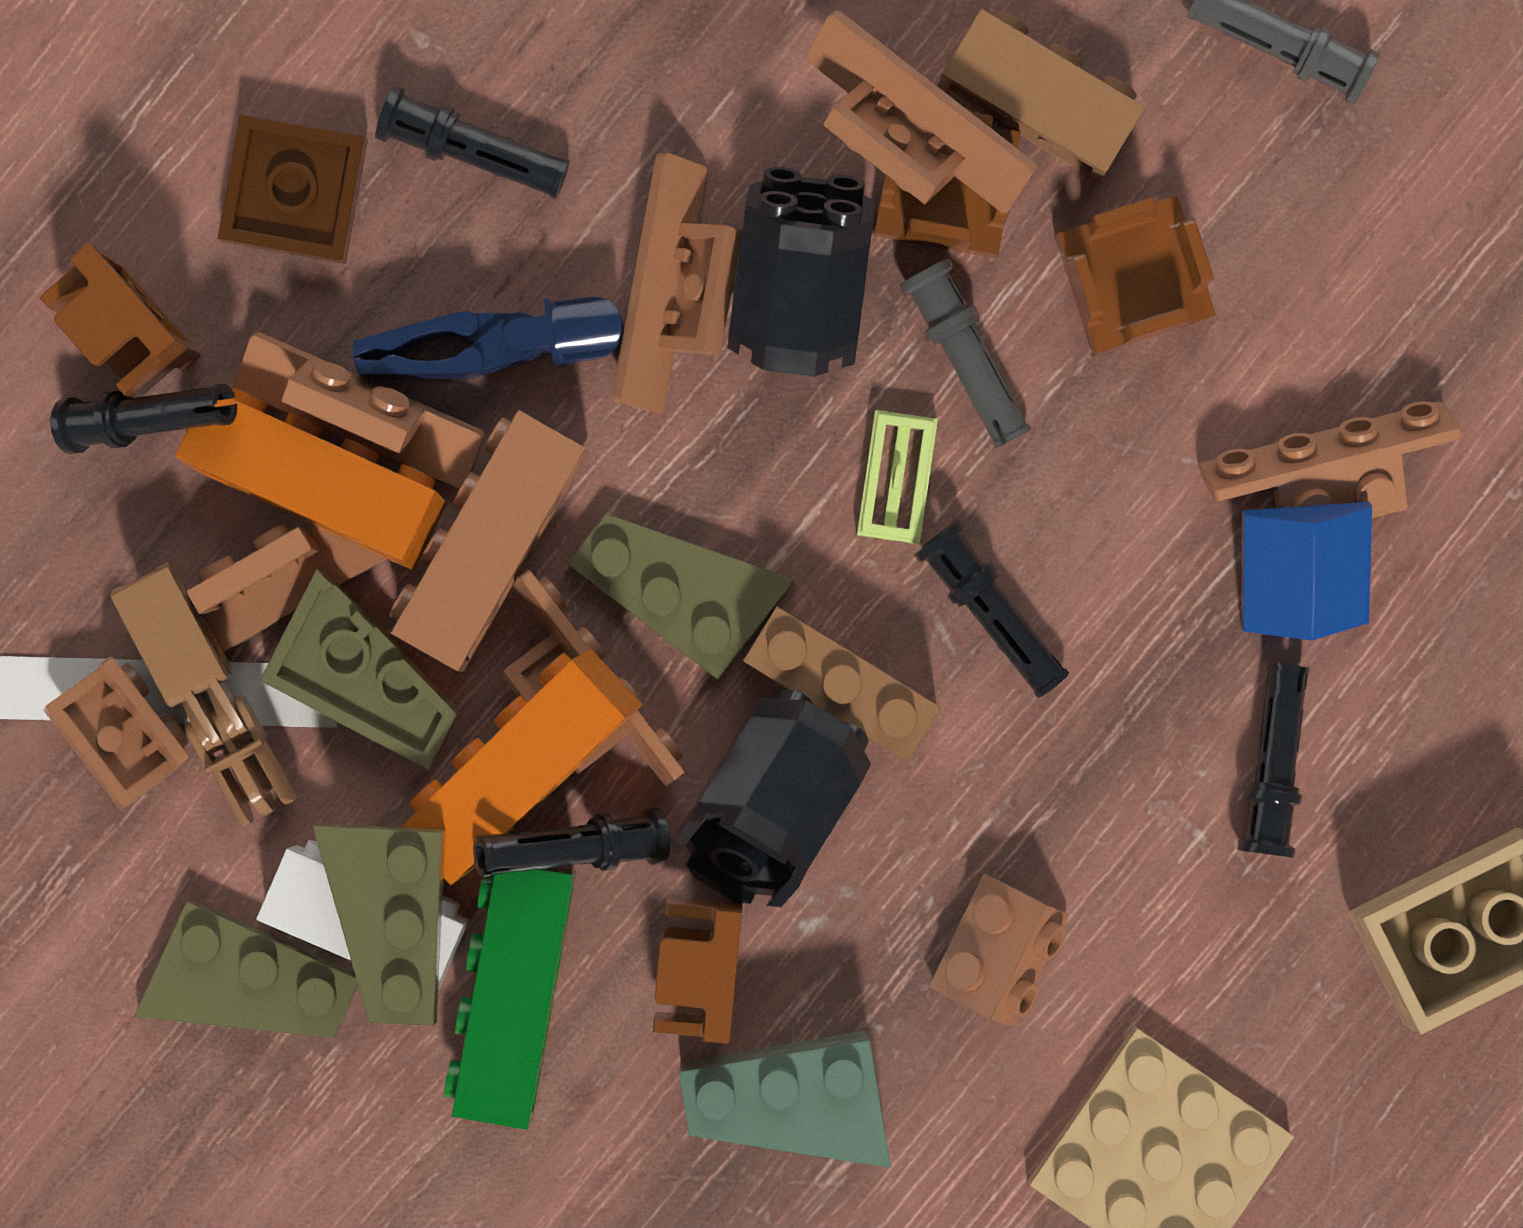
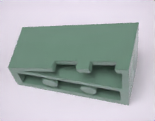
[679,1030,891,1168]

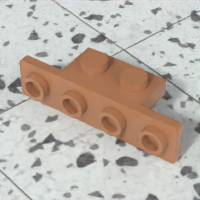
[806,10,1038,213]
[612,153,742,413]
[234,332,485,488]
[1199,401,1462,518]
[186,524,386,652]
[501,570,684,786]

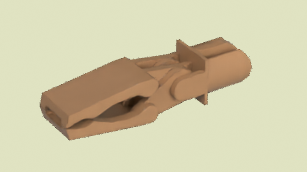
[110,561,298,828]

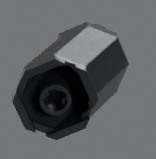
[727,167,875,377]
[672,689,871,908]

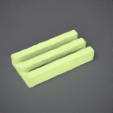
[857,410,938,545]

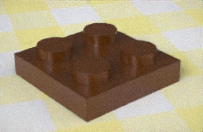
[218,114,368,264]

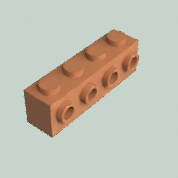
[390,410,589,671]

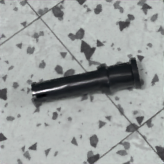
[375,85,570,199]
[50,384,238,454]
[914,520,1069,698]
[1237,663,1310,858]
[473,808,671,877]

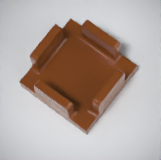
[873,112,1021,259]
[1055,195,1216,356]
[39,242,200,398]
[652,898,743,1044]

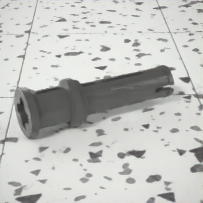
[1186,0,1380,105]
[899,258,1031,449]

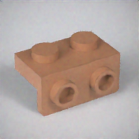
[43,656,189,811]
[929,873,1069,1027]

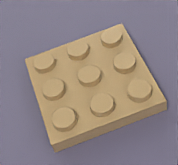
[1028,1025,1294,1228]

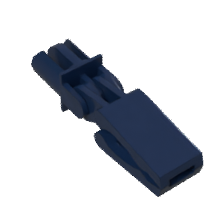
[352,296,624,380]

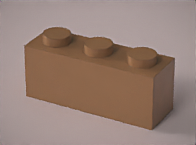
[938,8,1145,183]
[743,607,942,762]

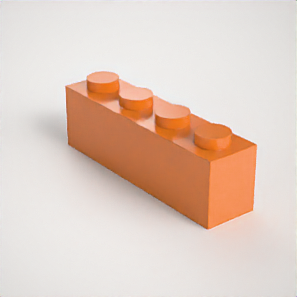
[174,388,447,571]
[401,648,643,885]

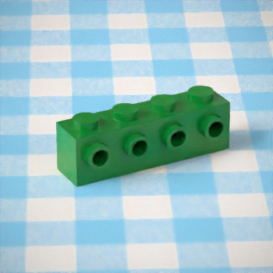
[444,867,577,1130]

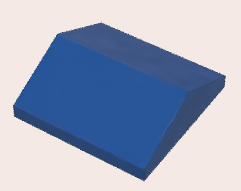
[1241,502,1372,641]

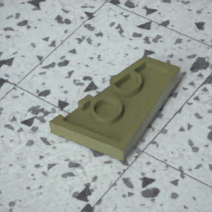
[567,514,795,680]
[260,566,461,770]
[312,823,445,1026]
[134,899,359,1038]

